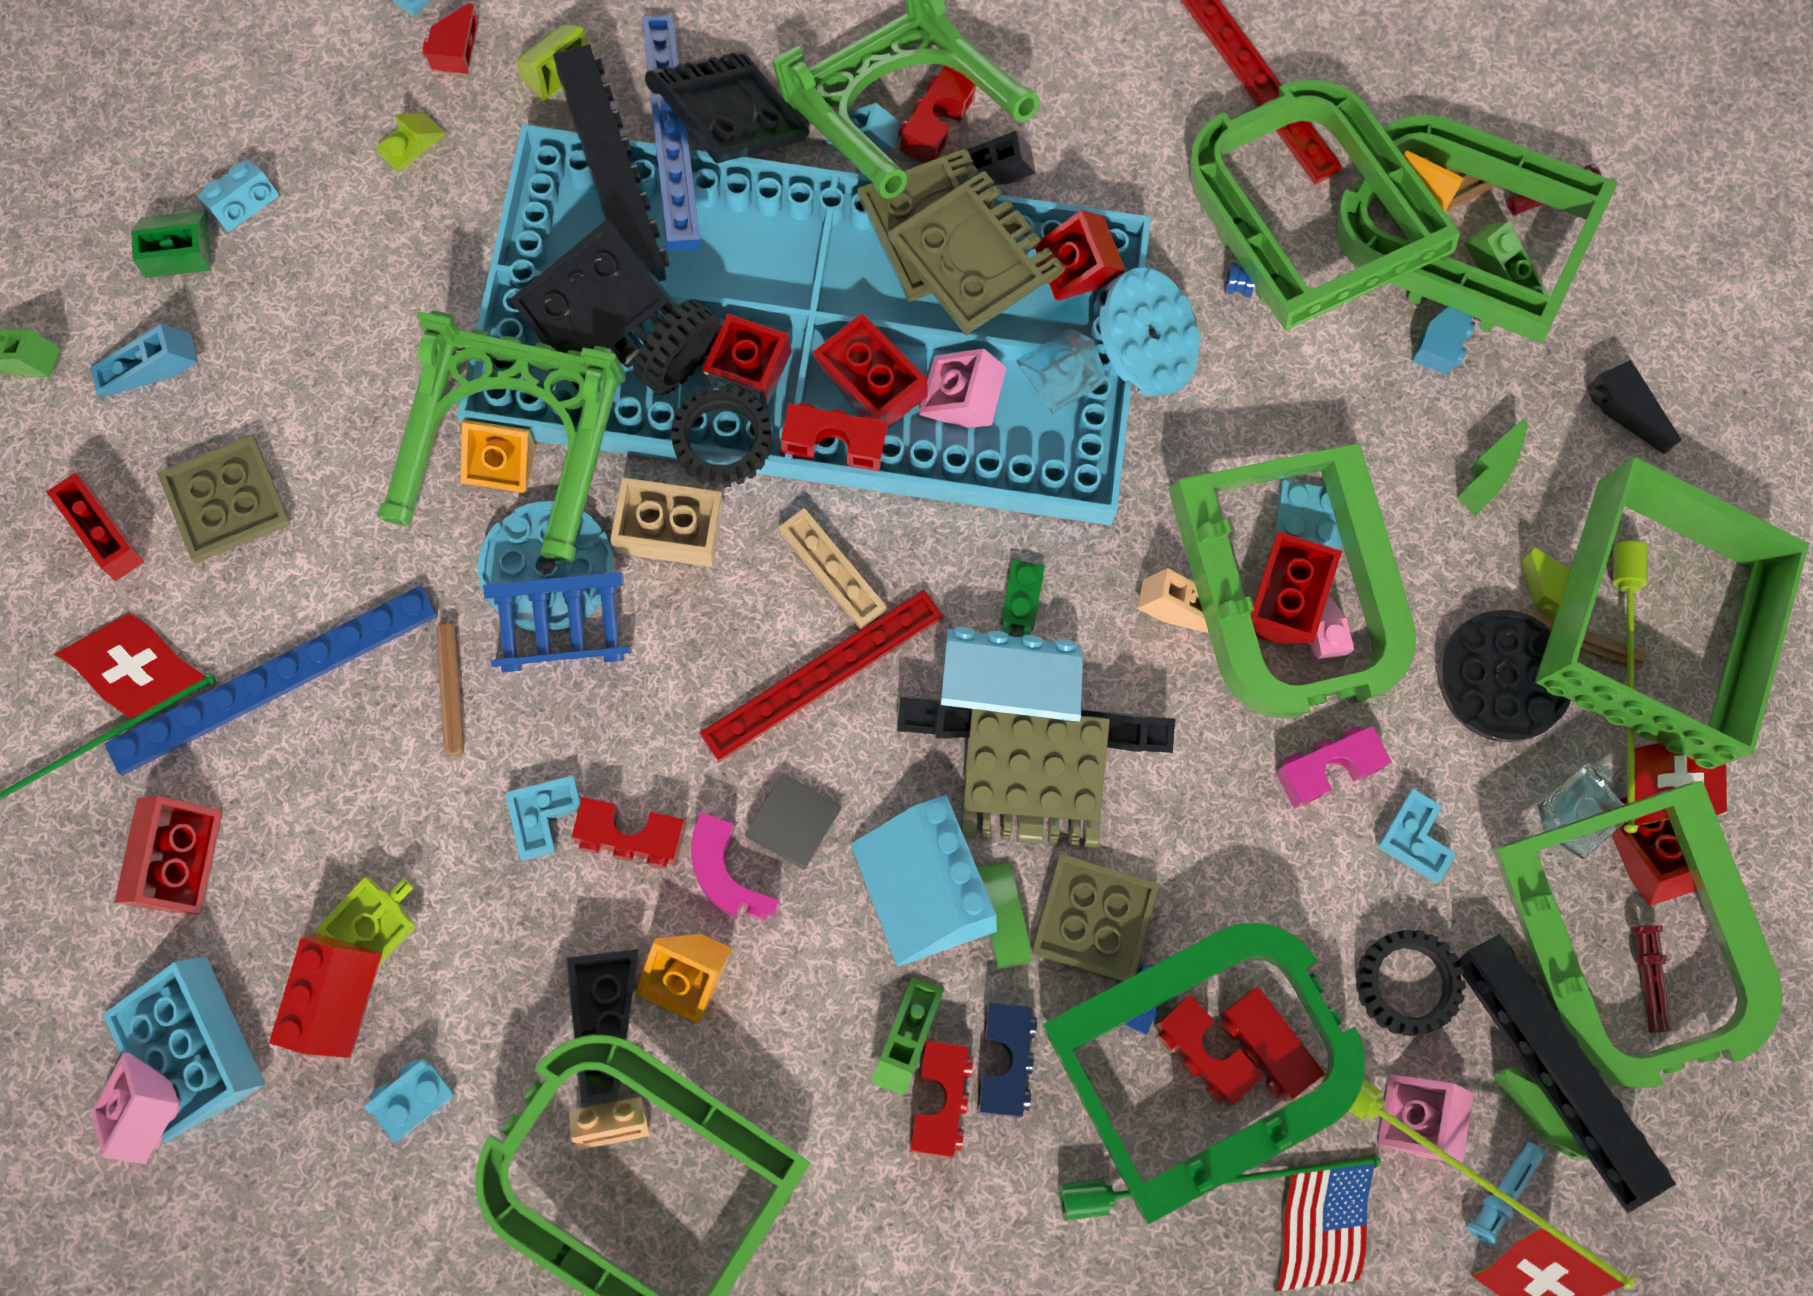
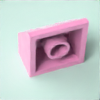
[918,348,1007,428]
[91,1052,180,1164]
[1378,1074,1474,1164]

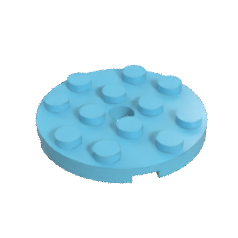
[1100,267,1201,397]
[478,501,614,632]

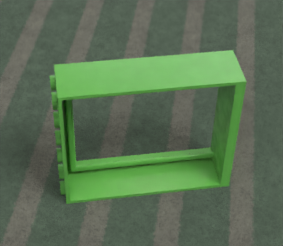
[1535,457,1809,769]

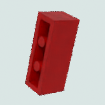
[46,472,145,581]
[1219,986,1325,1101]

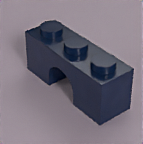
[977,1003,1037,1118]

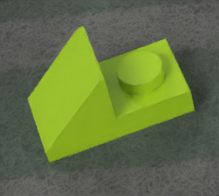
[375,112,446,173]

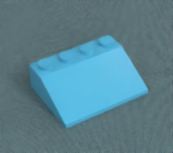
[941,627,1083,722]
[851,795,997,967]
[103,957,266,1144]

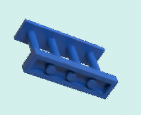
[483,572,631,673]

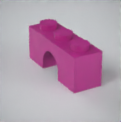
[1276,726,1392,809]

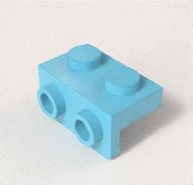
[196,159,278,232]

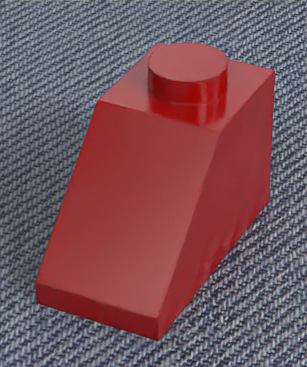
[423,3,479,74]

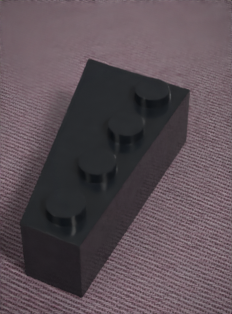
[566,949,639,1108]

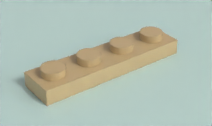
[778,508,887,630]

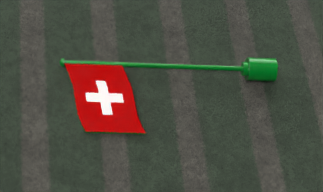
[0,613,215,800]

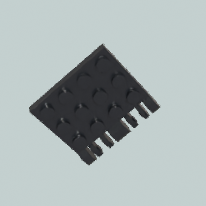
[645,51,811,164]
[510,218,679,392]

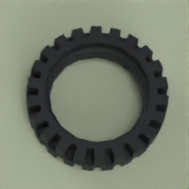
[633,299,721,395]
[671,385,772,488]
[1356,929,1466,1036]

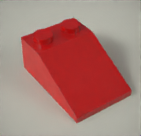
[812,313,928,428]
[1600,797,1697,906]

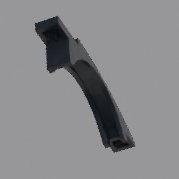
[896,696,1176,753]

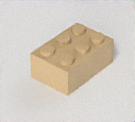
[610,478,724,567]

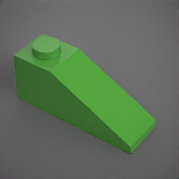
[0,329,61,377]
[871,976,945,1096]

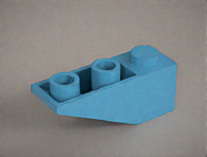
[1412,306,1475,375]

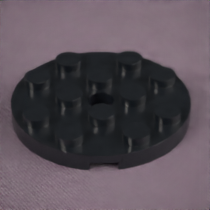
[1438,610,1571,743]

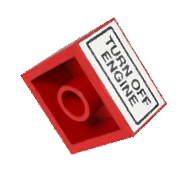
[702,313,792,407]

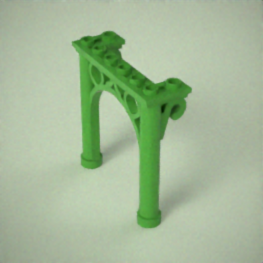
[772,0,1040,199]
[377,310,627,563]

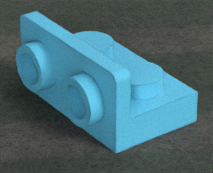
[364,1059,455,1143]

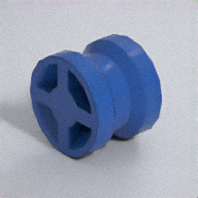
[1225,262,1254,298]

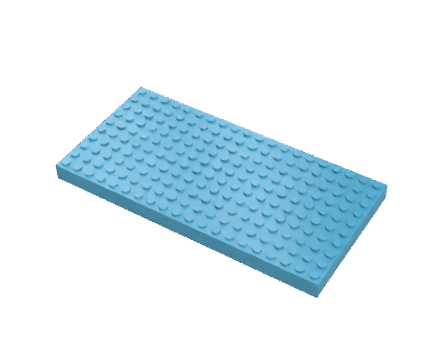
[457,124,1151,526]

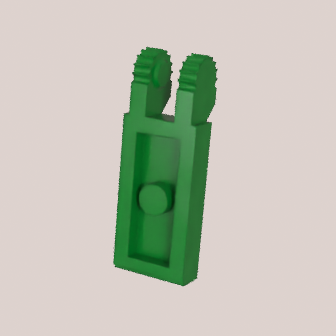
[1000,559,1045,638]

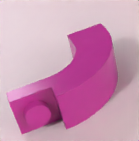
[691,812,780,921]

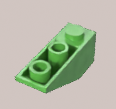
[1464,221,1550,297]
[1493,1067,1589,1160]

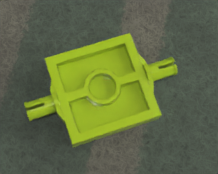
[315,877,418,967]

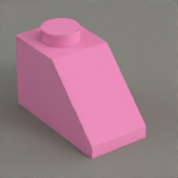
[1307,596,1354,665]

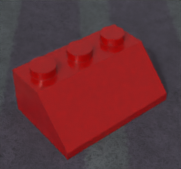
[1250,531,1342,643]
[114,796,222,915]
[269,933,383,1058]

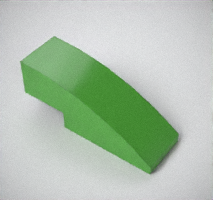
[1457,419,1528,516]
[977,862,1033,970]

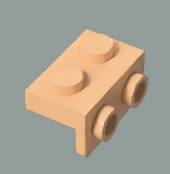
[569,1096,650,1150]

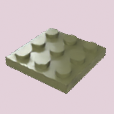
[157,435,291,564]
[1031,853,1160,983]

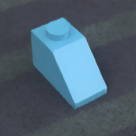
[826,103,901,153]

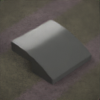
[745,773,842,870]

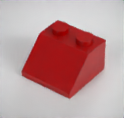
[1035,210,1126,301]

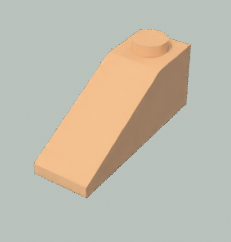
[1137,568,1209,633]

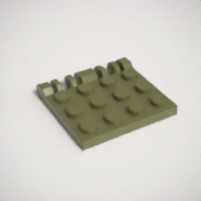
[857,149,996,302]
[888,171,1065,336]
[961,708,1110,848]

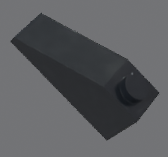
[960,130,1036,186]
[1587,360,1682,454]

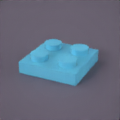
[1274,480,1342,550]

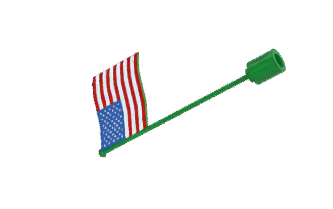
[1059,1153,1381,1292]

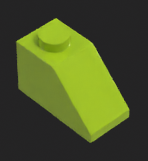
[1520,547,1571,619]

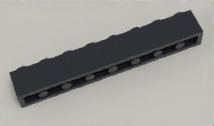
[553,44,670,282]
[1456,934,1677,1214]

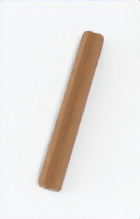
[1519,609,1645,669]
[436,623,464,756]

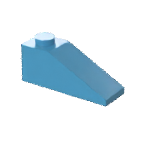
[91,324,198,397]

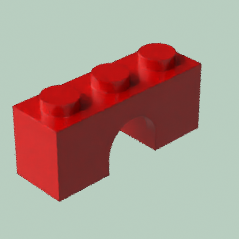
[898,66,977,163]
[781,403,888,472]
[571,797,686,869]
[1154,995,1264,1107]
[909,1041,974,1158]

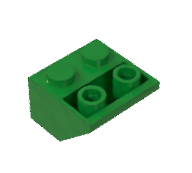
[131,210,211,278]

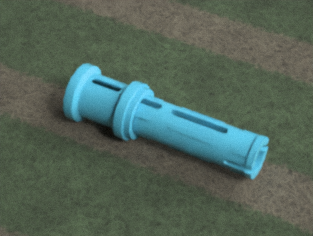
[1466,1141,1546,1247]

